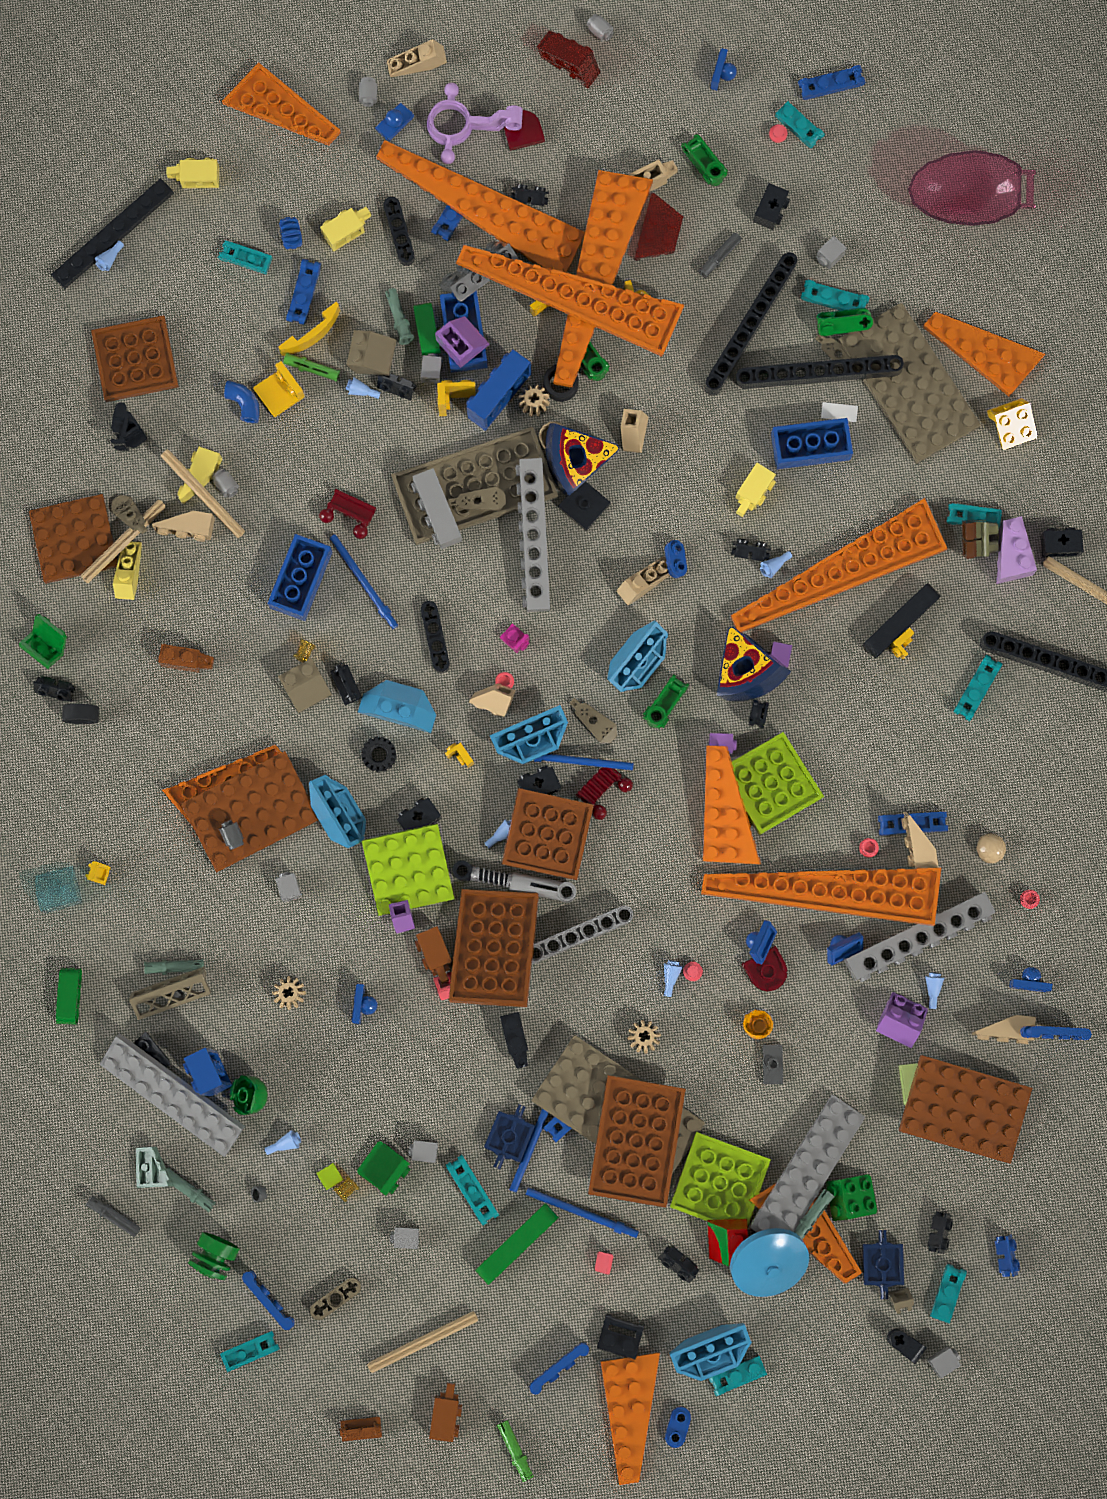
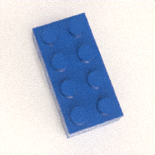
[440,291,488,373]
[466,349,531,431]
[771,418,853,470]
[267,534,333,621]
[183,1048,232,1097]

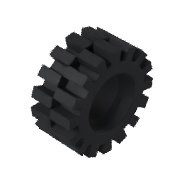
[361,736,397,773]

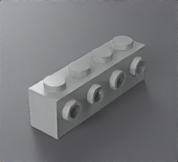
[411,468,462,549]

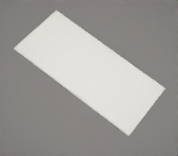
[821,402,858,422]

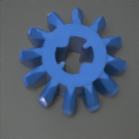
[279,217,302,249]

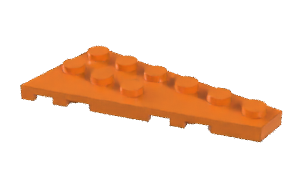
[923,311,1045,397]
[162,745,282,825]
[703,745,761,864]

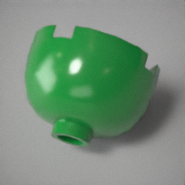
[230,1075,268,1115]

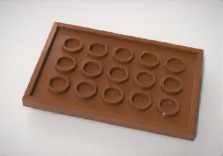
[181,751,318,873]
[449,889,539,1007]
[898,1055,1033,1164]
[588,1075,686,1208]

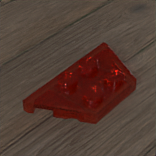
[635,192,683,261]

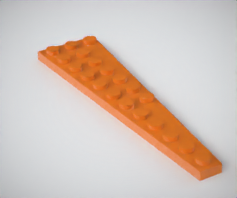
[376,140,585,273]
[553,170,653,387]
[456,245,684,357]
[731,498,947,633]
[701,868,941,926]

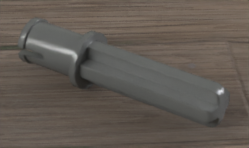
[698,233,742,278]
[85,1195,140,1237]

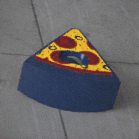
[546,423,619,495]
[717,627,791,702]

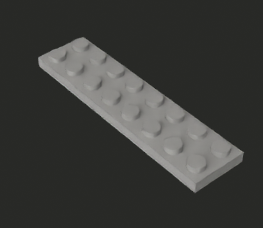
[99,1033,245,1157]
[748,1095,865,1233]

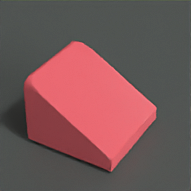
[433,972,452,1000]
[595,1251,613,1275]

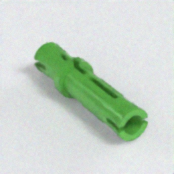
[283,353,340,382]
[496,1420,534,1482]

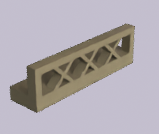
[129,967,211,1020]

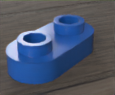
[664,540,687,578]
[665,1406,691,1448]

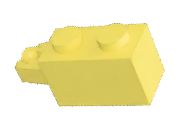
[166,158,219,188]
[320,207,371,251]
[736,463,776,517]

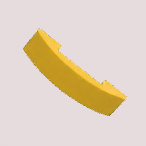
[278,302,340,356]

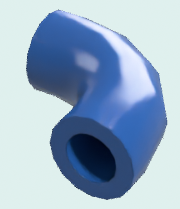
[224,380,259,423]

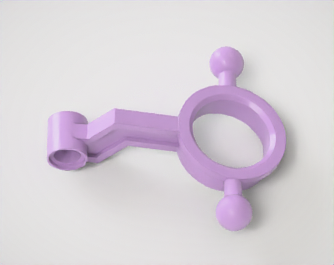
[427,83,523,164]

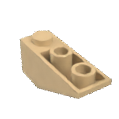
[387,39,447,77]
[152,511,215,542]
[616,556,670,605]
[902,812,939,869]
[972,1015,1036,1045]

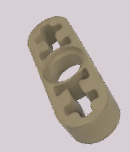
[310,1278,362,1320]

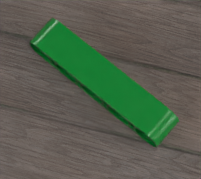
[475,1203,559,1285]

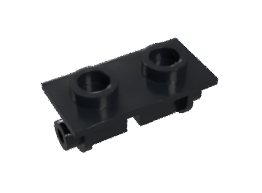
[511,184,550,207]
[377,373,417,401]
[731,538,771,561]
[330,664,362,706]
[33,675,75,702]
[134,1032,170,1068]
[927,1211,953,1254]
[658,1245,699,1283]

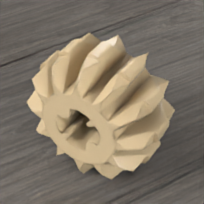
[518,384,550,417]
[272,976,306,1010]
[627,1020,661,1054]

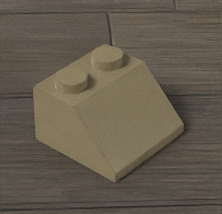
[346,330,397,376]
[278,658,332,713]

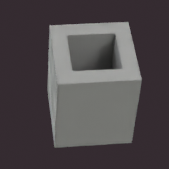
[816,236,847,270]
[421,354,442,384]
[275,871,303,903]
[409,1140,438,1163]
[390,1227,420,1249]
[927,1347,961,1378]

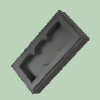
[762,1045,783,1084]

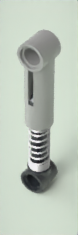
[453,860,576,903]

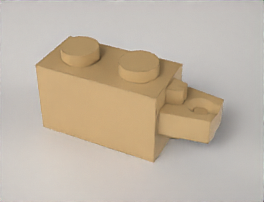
[628,160,678,192]

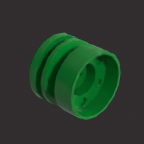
[187,1231,240,1281]

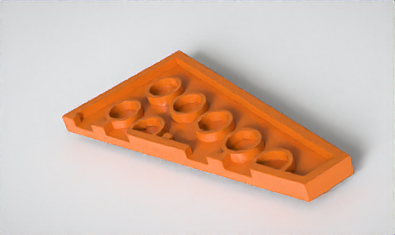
[222,62,341,146]
[749,1182,862,1283]
[601,1352,660,1485]

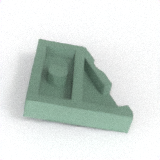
[136,1147,173,1188]

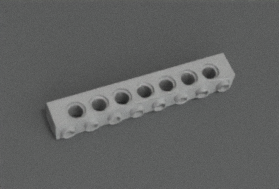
[516,458,550,612]
[844,892,996,982]

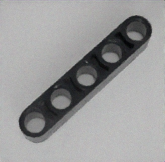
[862,583,941,659]

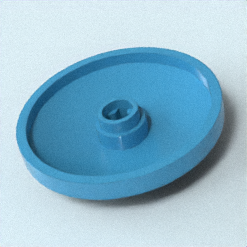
[730,1228,809,1297]

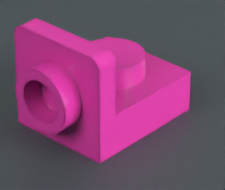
[500,623,530,653]

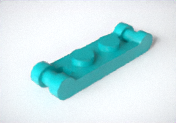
[801,280,870,314]
[953,654,1003,722]
[445,1154,499,1226]

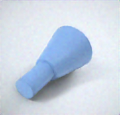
[95,241,124,271]
[346,377,381,399]
[760,551,792,578]
[485,819,511,848]
[664,960,682,997]
[925,972,944,1009]
[265,1130,301,1155]

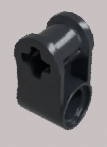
[887,1329,927,1365]

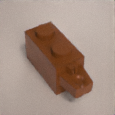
[158,644,214,673]
[415,926,453,984]
[429,1382,462,1442]

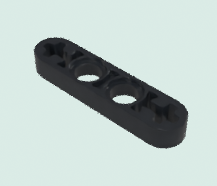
[383,196,415,266]
[421,601,450,674]

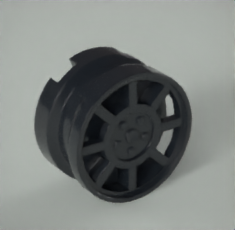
[748,699,769,728]

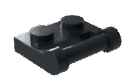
[597,1313,645,1360]

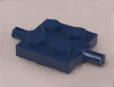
[484,1104,535,1170]
[862,1230,904,1299]

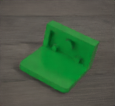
[19,614,67,669]
[357,1141,411,1196]
[826,1174,877,1221]

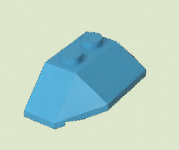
[607,621,668,692]
[358,680,436,733]
[490,705,568,764]
[309,775,366,848]
[669,1323,751,1381]

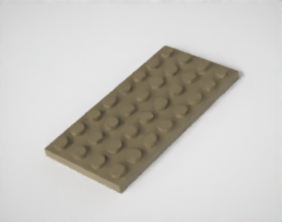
[838,302,981,464]
[391,427,558,545]
[531,1035,705,1174]

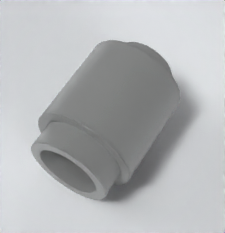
[587,14,614,41]
[359,77,377,107]
[212,469,239,498]

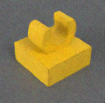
[85,861,111,885]

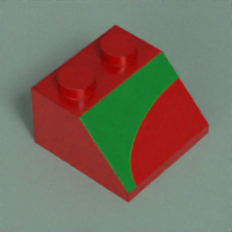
[707,1219,748,1267]

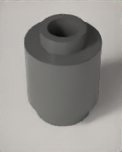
[219,820,244,850]

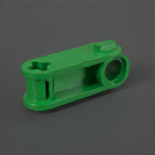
[681,134,728,186]
[817,308,873,336]
[581,342,610,381]
[643,674,690,729]

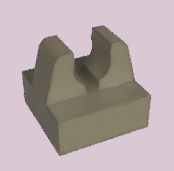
[889,1288,914,1314]

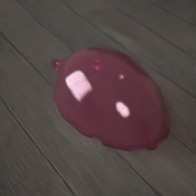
[908,150,1036,226]

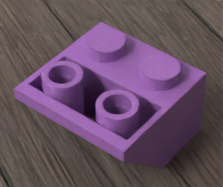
[435,316,489,368]
[876,992,928,1048]

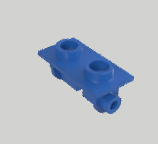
[995,1234,1020,1277]

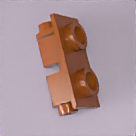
[340,1417,382,1442]

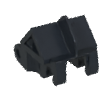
[111,402,147,452]

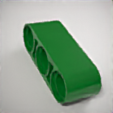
[413,302,441,357]
[56,967,82,1025]

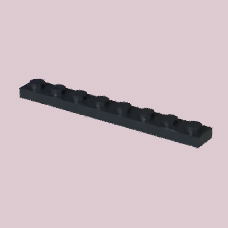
[51,178,174,290]

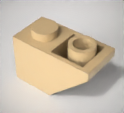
[621,409,649,453]
[469,683,516,717]

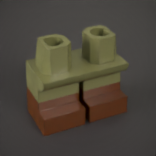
[962,520,999,559]

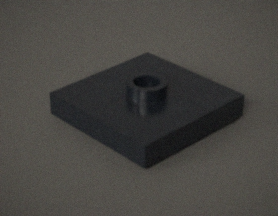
[558,481,611,531]

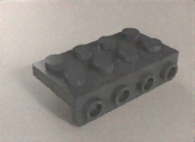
[439,240,518,301]

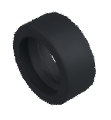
[543,365,579,402]
[62,704,99,724]

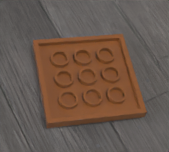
[91,315,179,402]
[29,494,118,584]
[501,788,594,880]

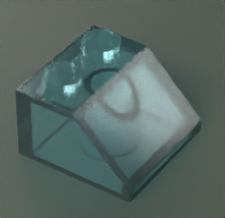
[35,866,83,914]

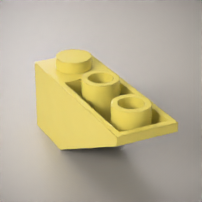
[178,447,222,504]
[113,542,142,600]

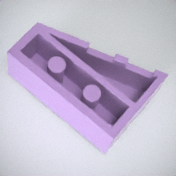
[996,516,1037,584]

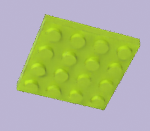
[732,732,824,836]
[362,823,454,916]
[670,1132,771,1226]

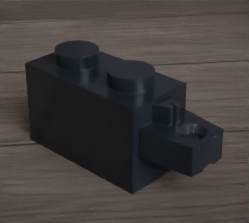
[500,1012,528,1069]

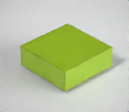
[316,1163,344,1190]

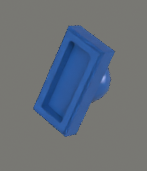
[710,48,737,91]
[375,103,414,142]
[746,920,777,964]
[827,933,863,966]
[1009,967,1052,993]
[352,984,378,1025]

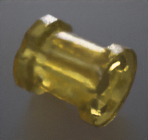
[292,639,316,663]
[334,1176,360,1202]

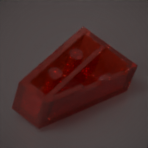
[537,30,601,89]

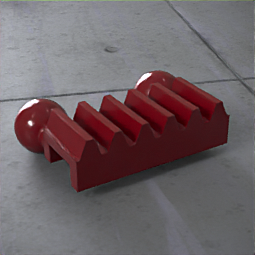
[319,489,377,539]
[576,767,633,820]

